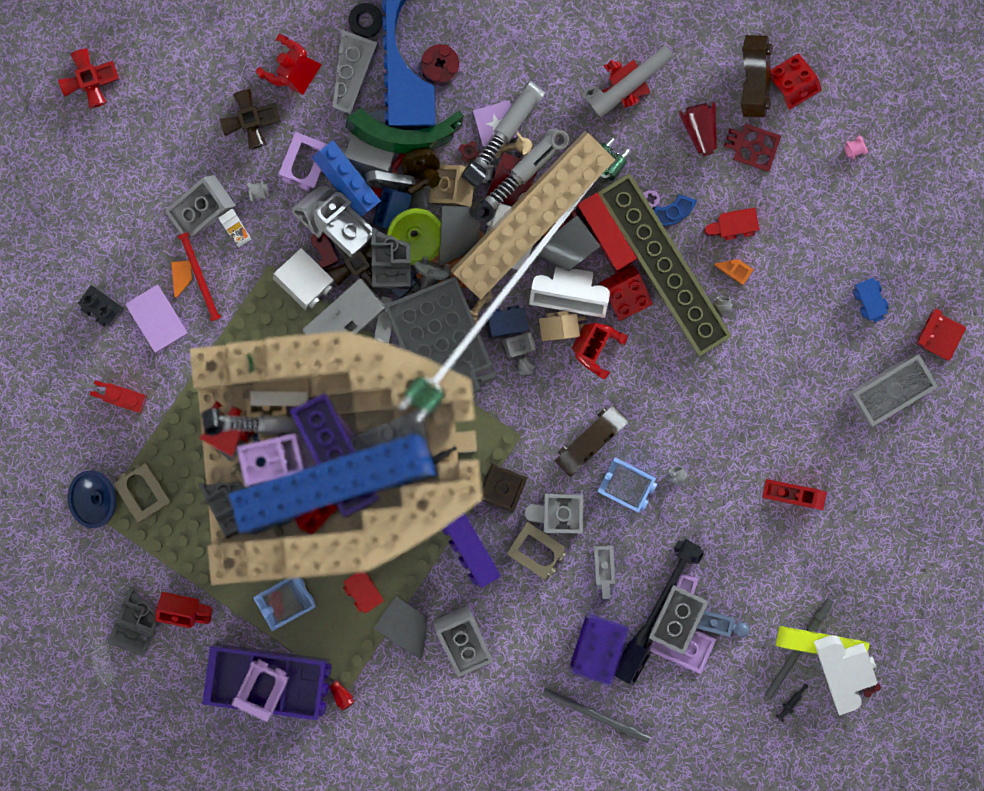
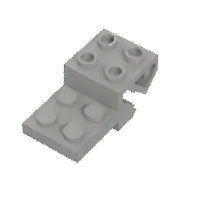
[291,185,372,258]

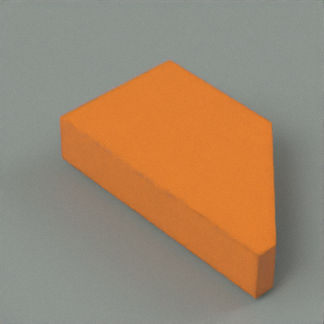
[714,259,754,286]
[171,260,193,298]

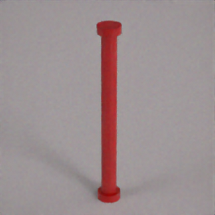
[178,232,222,322]

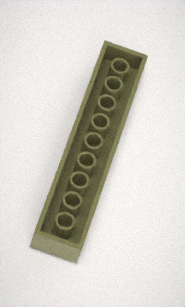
[598,173,732,357]

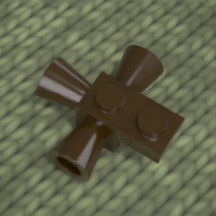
[220,89,281,150]
[328,242,372,288]

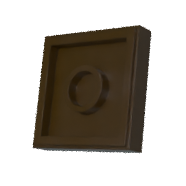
[481,463,528,513]

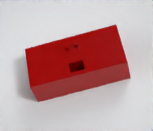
[576,193,637,274]

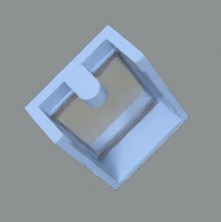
[597,458,657,513]
[253,577,316,631]

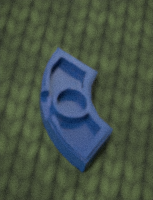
[654,194,697,227]

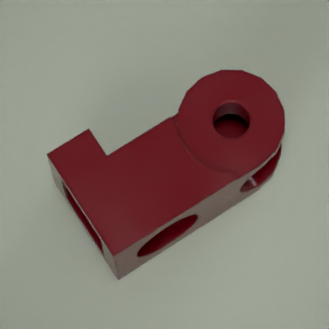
[311,234,339,270]

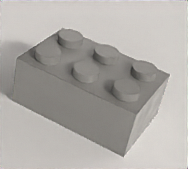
[649,585,709,655]

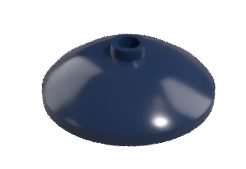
[68,470,116,528]

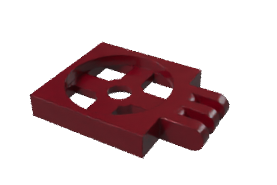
[723,123,781,172]

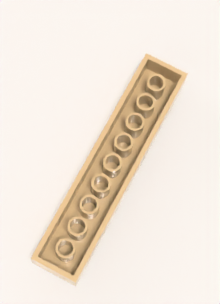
[450,131,615,300]

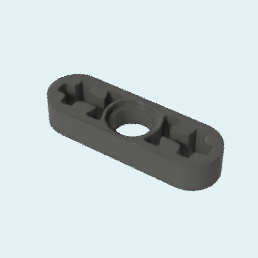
[365,170,416,192]

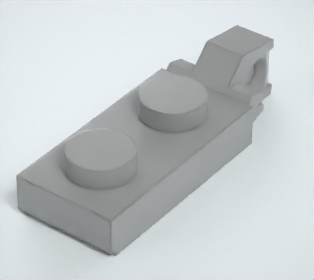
[594,546,615,599]

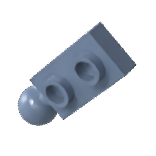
[697,611,749,638]

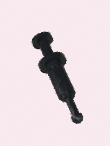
[432,446,457,465]
[775,684,808,722]

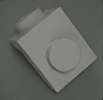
[503,332,536,359]

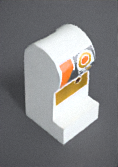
[218,209,251,247]

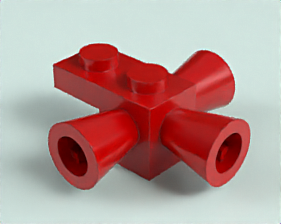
[58,48,120,109]

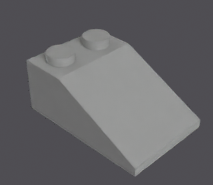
[165,175,236,240]
[433,606,493,677]

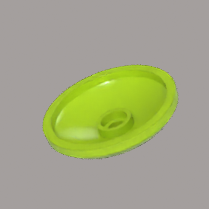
[387,208,441,265]

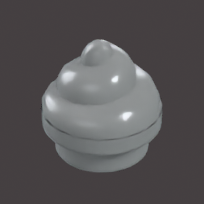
[713,296,733,317]
[517,356,536,375]
[668,466,687,487]

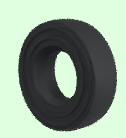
[348,3,383,38]

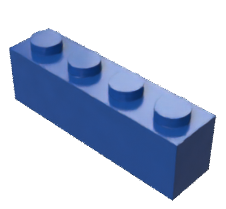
[311,141,380,216]

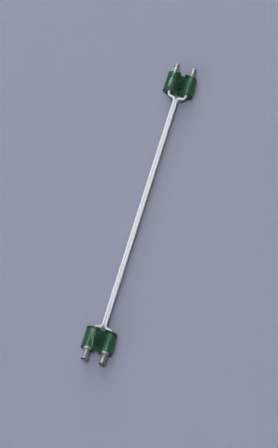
[398,137,630,423]

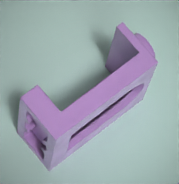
[279,132,327,192]
[232,660,289,722]

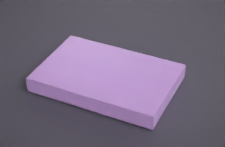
[125,284,188,353]
[648,630,717,674]

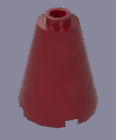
[678,102,717,156]

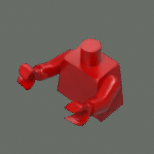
[255,34,322,95]
[602,59,650,108]
[571,323,628,379]
[199,401,255,457]

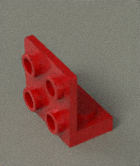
[770,54,822,110]
[599,265,653,321]
[915,308,966,361]

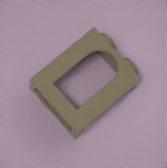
[113,462,172,523]
[506,522,567,580]

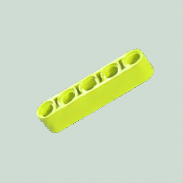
[775,626,870,654]

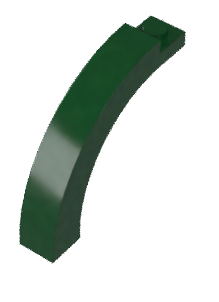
[345,107,464,154]

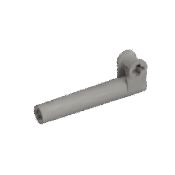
[583,46,674,119]

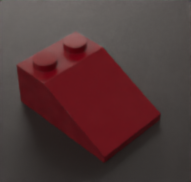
[483,152,538,208]

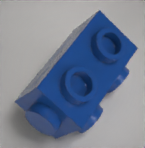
[853,277,889,323]

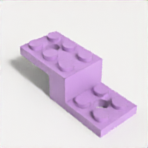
[237,434,317,486]

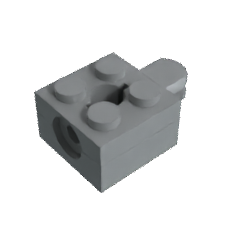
[525,494,583,534]

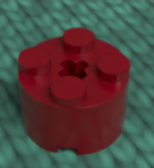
[421,44,459,86]

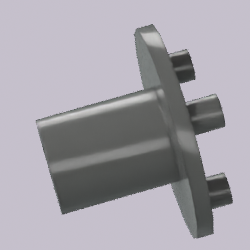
[414,257,452,290]

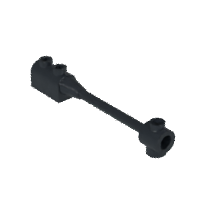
[614,539,704,686]

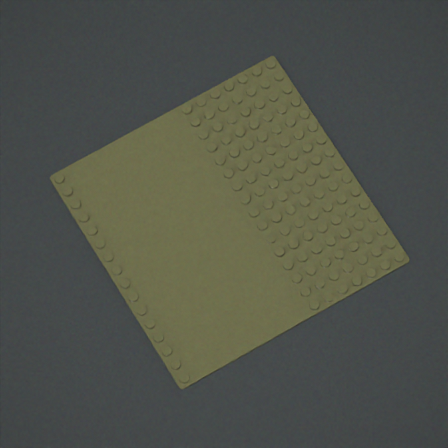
[107,265,521,689]

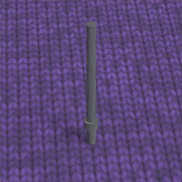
[765,598,834,699]
[542,688,651,743]

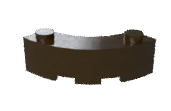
[740,35,773,117]
[554,405,629,477]

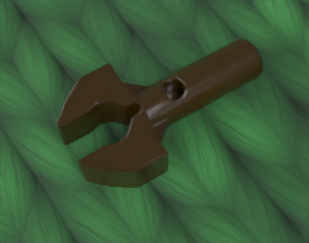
[407,169,441,195]

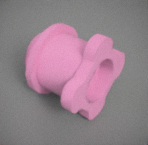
[843,135,868,159]

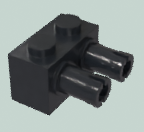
[78,285,124,327]

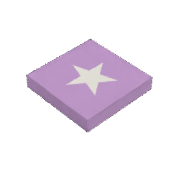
[473,100,519,148]

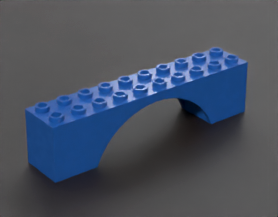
[382,0,436,130]
[229,434,437,535]

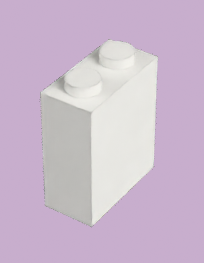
[273,248,334,311]

